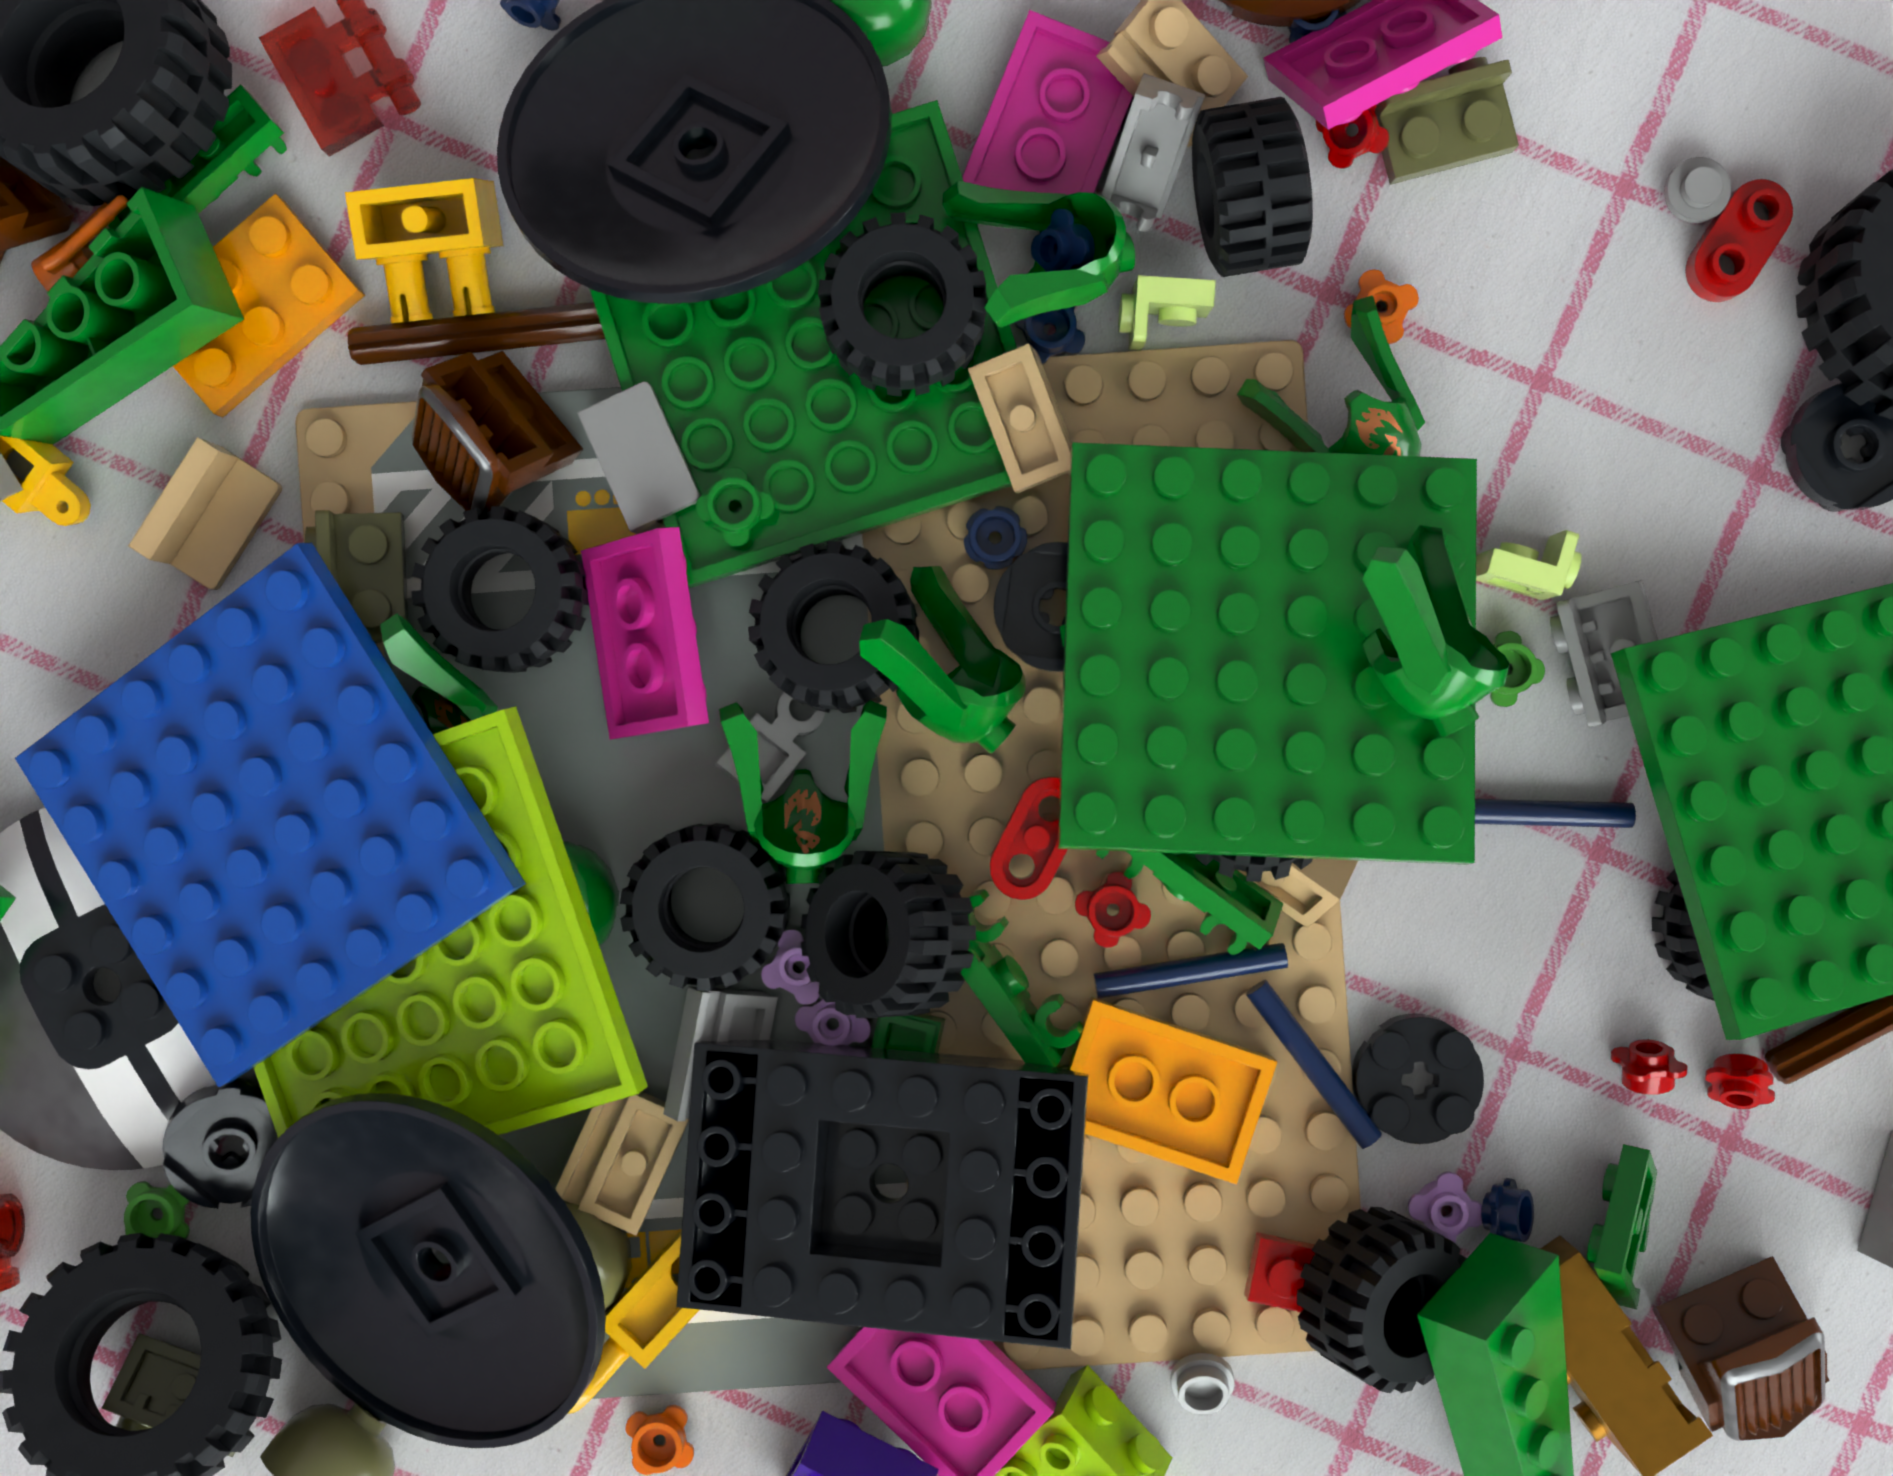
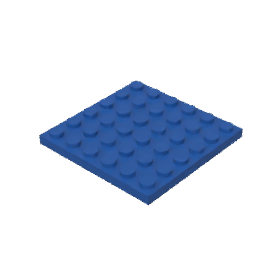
[15,543,526,1087]

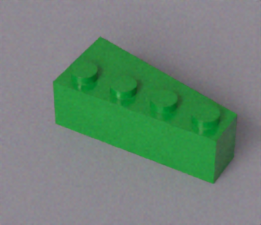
[0,187,244,444]
[1417,1233,1574,1476]

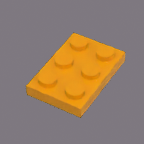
[173,193,365,418]
[1067,997,1277,1185]

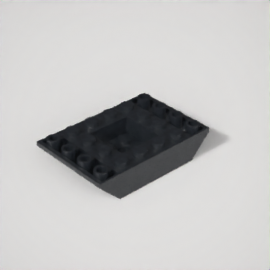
[676,1039,1089,1349]

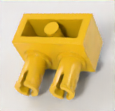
[345,178,504,323]

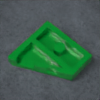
[1587,1144,1657,1310]

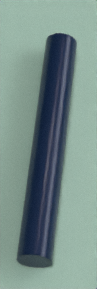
[1475,799,1636,828]
[1093,943,1288,999]
[1246,980,1382,1149]

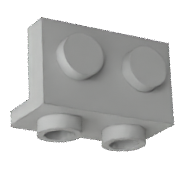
[1550,580,1658,727]

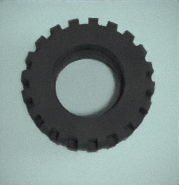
[0,0,232,206]
[1796,169,1893,420]
[0,1233,282,1476]

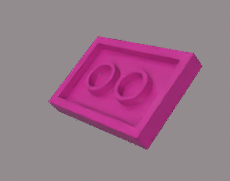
[1263,0,1503,130]
[962,10,1133,195]
[581,527,709,740]
[826,1327,1057,1476]

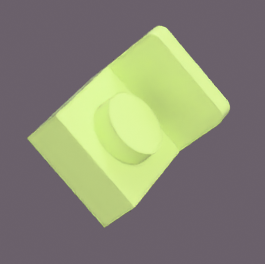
[1118,275,1216,351]
[1476,530,1581,601]

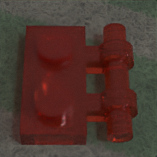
[259,0,421,157]

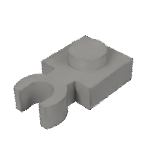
[715,692,825,804]

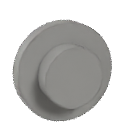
[1664,157,1731,223]
[1170,1353,1235,1415]

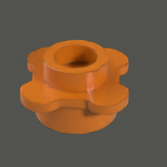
[1344,269,1419,344]
[625,1405,695,1475]

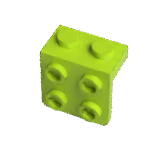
[995,1365,1173,1476]

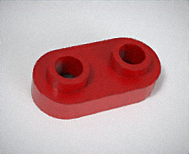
[1685,179,1793,302]
[990,777,1068,900]

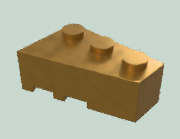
[1540,1235,1713,1476]

